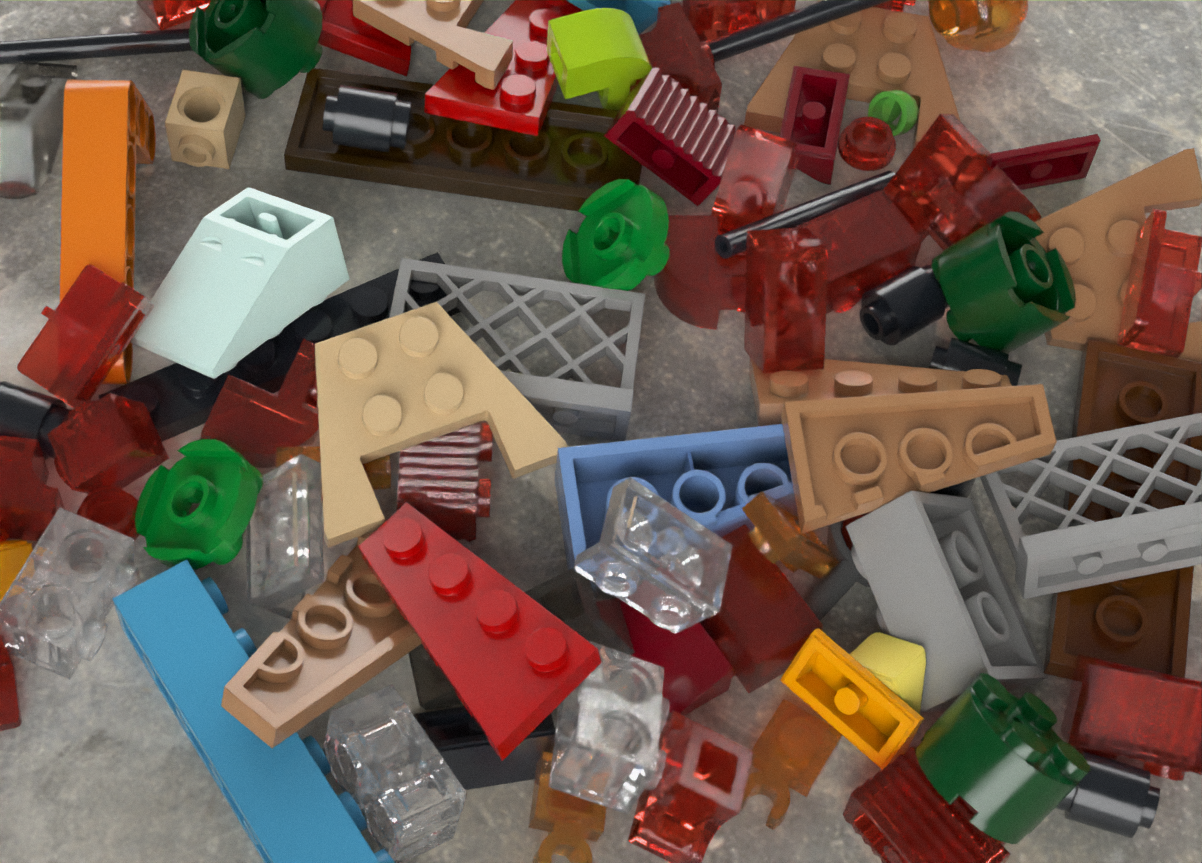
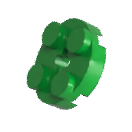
[562,179,670,291]
[135,439,263,570]

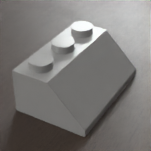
[846,491,1048,713]

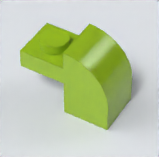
[547,8,652,111]

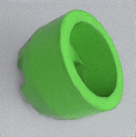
[868,90,919,137]

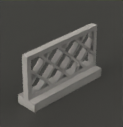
[389,258,645,441]
[980,413,1202,599]

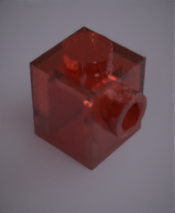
[47,393,170,498]

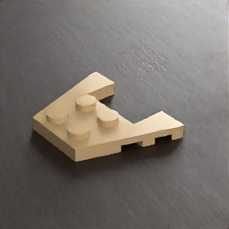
[315,302,568,548]

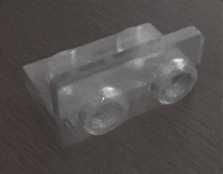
[246,454,324,620]
[574,477,733,633]

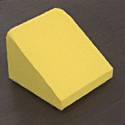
[849,632,926,715]

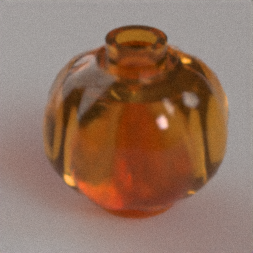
[928,0,1029,52]

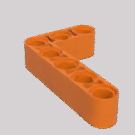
[59,80,156,384]

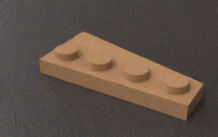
[749,352,1012,426]
[781,384,1057,534]
[221,530,422,748]

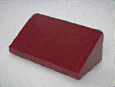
[776,66,850,185]
[968,134,1101,197]
[599,567,733,722]

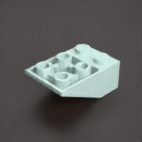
[129,187,350,379]

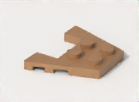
[353,0,513,90]
[744,0,967,164]
[1035,148,1202,363]

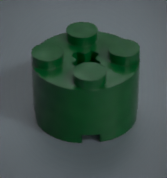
[189,0,323,99]
[931,211,1076,353]
[916,673,1091,844]

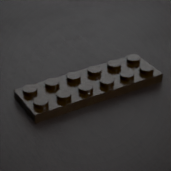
[284,68,643,211]

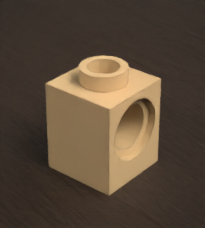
[165,70,246,169]

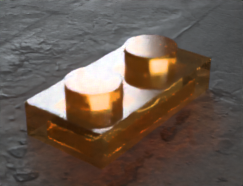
[742,491,839,579]

